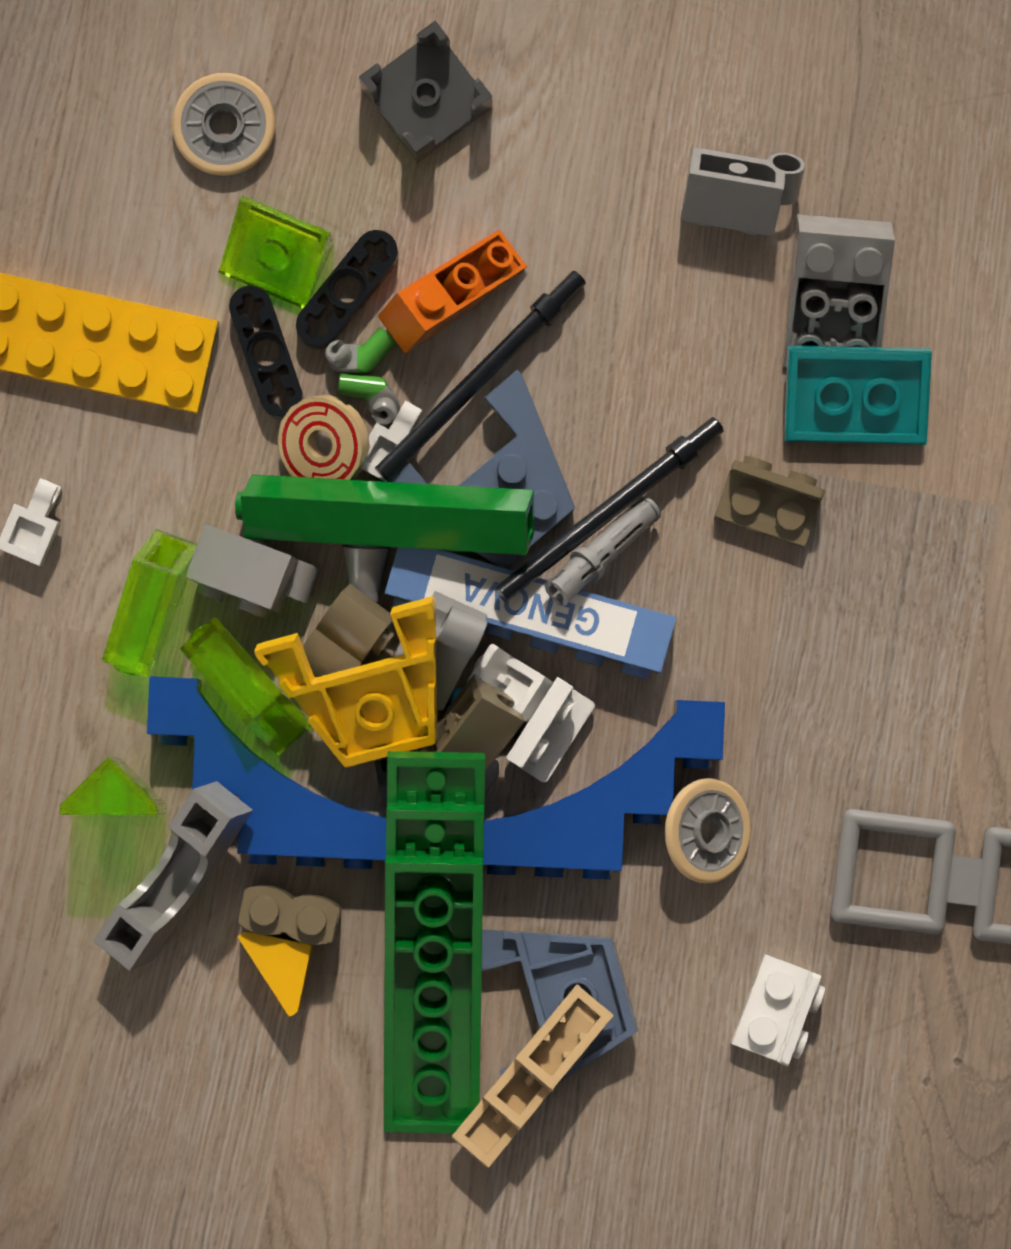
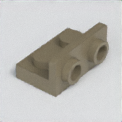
[714,456,825,548]

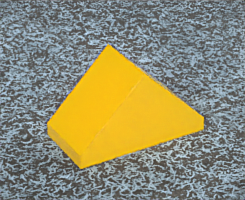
[237,930,314,1017]

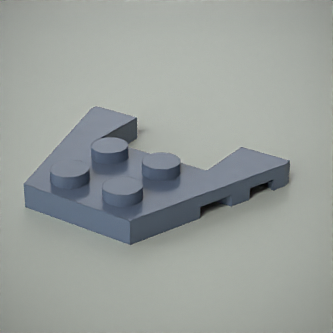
[386,370,575,568]
[482,929,639,1084]

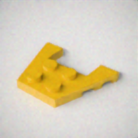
[254,596,437,768]

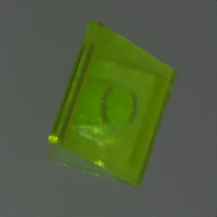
[218,195,334,309]
[60,756,167,815]

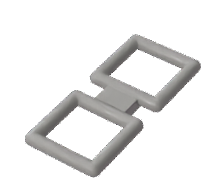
[831,809,1011,944]

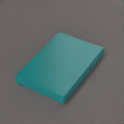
[784,345,932,445]

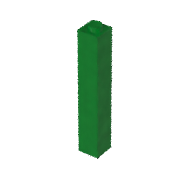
[235,474,535,555]

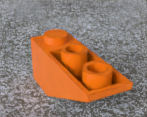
[377,229,527,354]

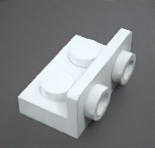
[505,677,595,782]
[730,954,825,1066]

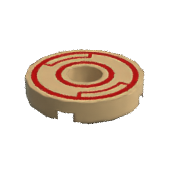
[278,395,370,480]

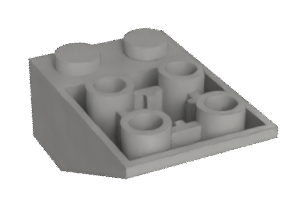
[783,214,895,367]

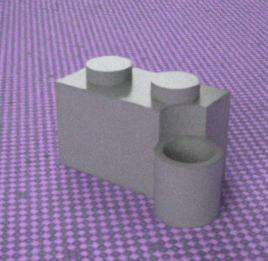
[680,147,805,236]
[185,524,321,618]
[393,591,488,711]

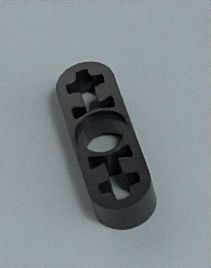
[296,230,398,349]
[229,285,304,420]

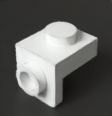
[467,644,554,723]

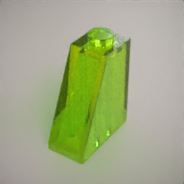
[101,529,197,677]
[180,617,312,756]

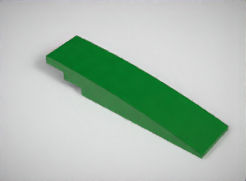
[384,751,485,1133]

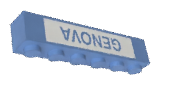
[384,547,677,680]

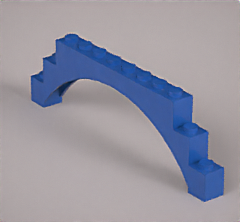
[147,676,725,880]

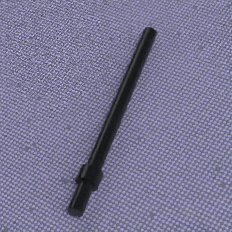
[375,270,586,481]
[495,417,724,603]

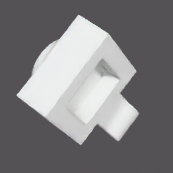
[361,400,422,482]
[0,478,62,566]

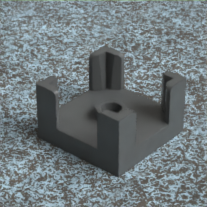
[359,20,492,163]

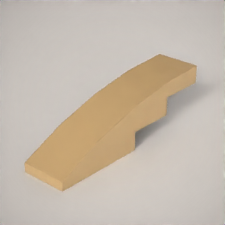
[451,985,614,1168]

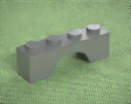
[93,781,253,971]

